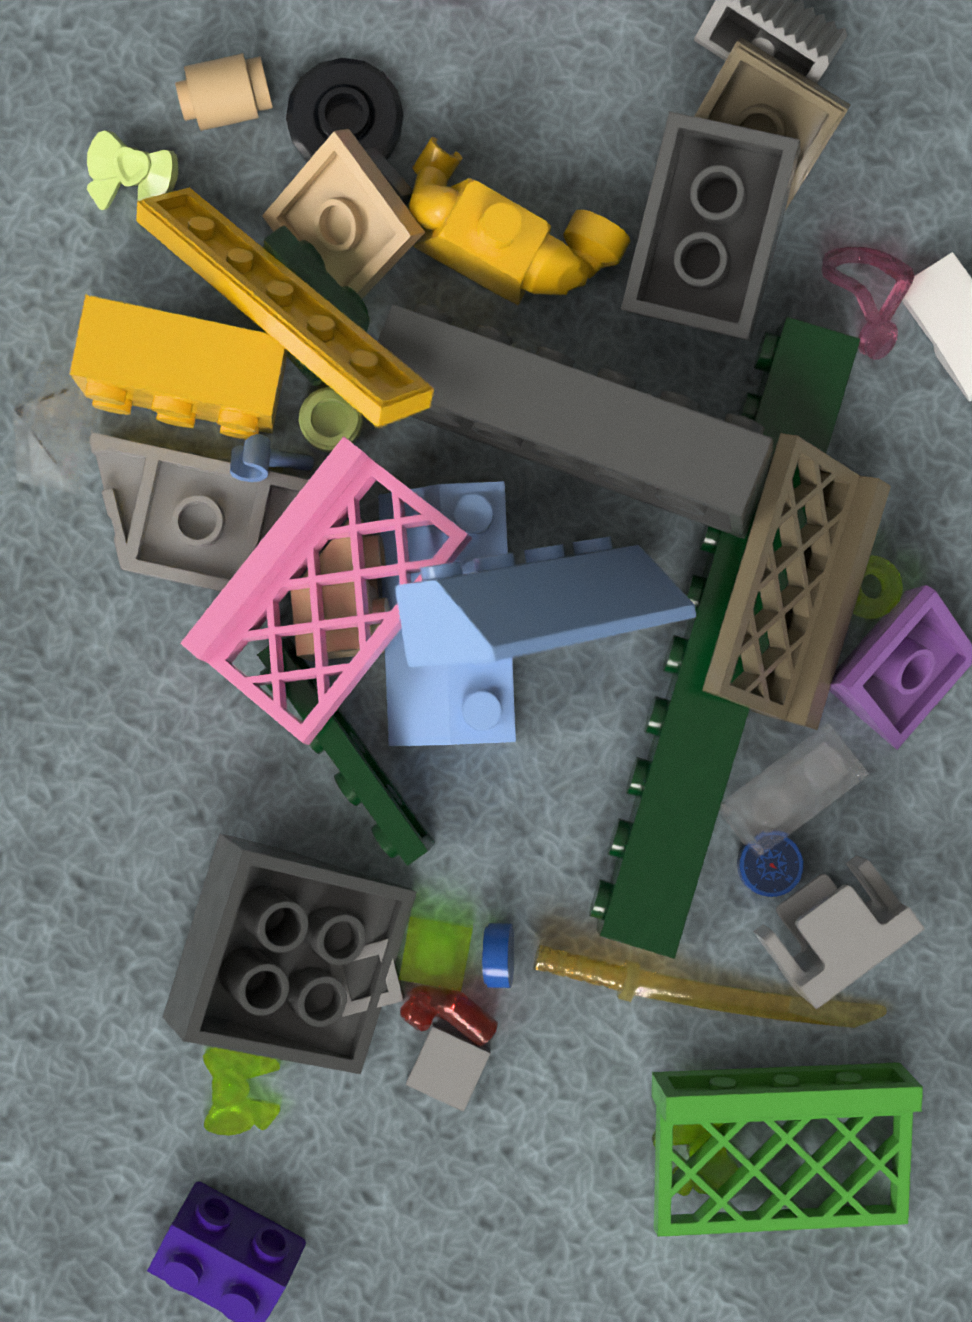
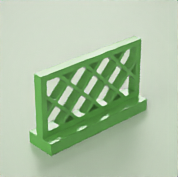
[651,1063,923,1237]

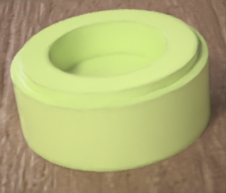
[299,387,363,452]

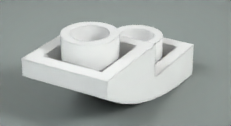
[897,252,972,402]

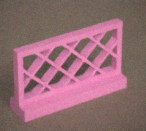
[180,436,472,745]

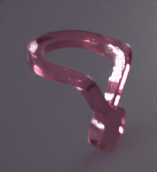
[821,247,914,360]

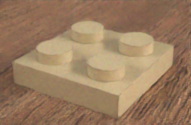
[262,129,425,314]

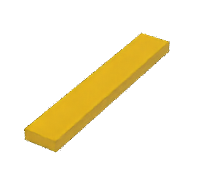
[136,187,434,428]

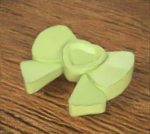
[87,130,179,210]

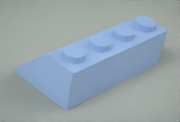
[378,481,516,746]
[395,536,696,667]

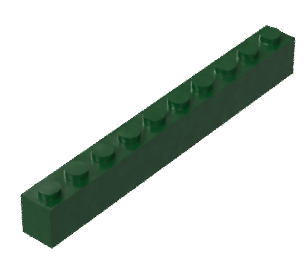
[589,317,861,959]

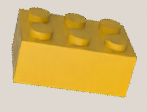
[70,295,287,440]

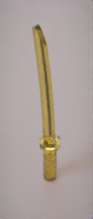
[533,945,887,1028]

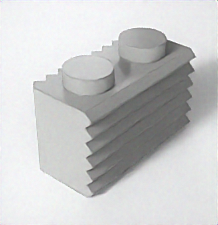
[694,0,847,84]

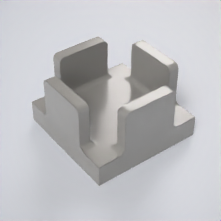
[753,855,925,1009]

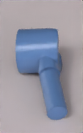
[230,434,314,482]

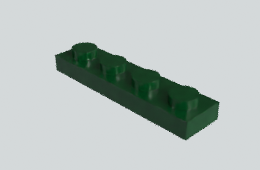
[257,638,435,866]

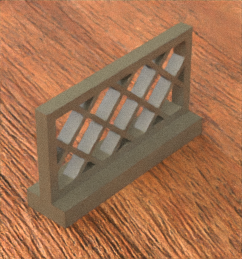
[702,433,891,730]

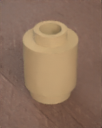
[175,53,273,131]

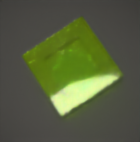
[399,914,473,991]

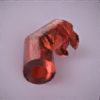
[400,984,498,1046]

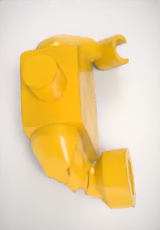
[409,137,631,305]

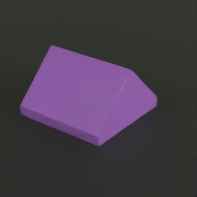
[829,585,972,749]

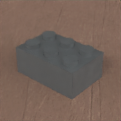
[621,111,801,342]

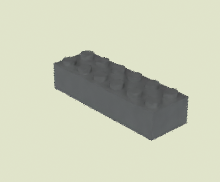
[377,304,773,539]

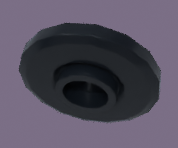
[286,57,404,163]

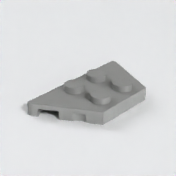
[89,432,309,592]

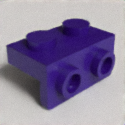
[147,1182,306,1322]

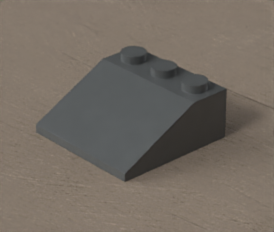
[162,833,417,1074]

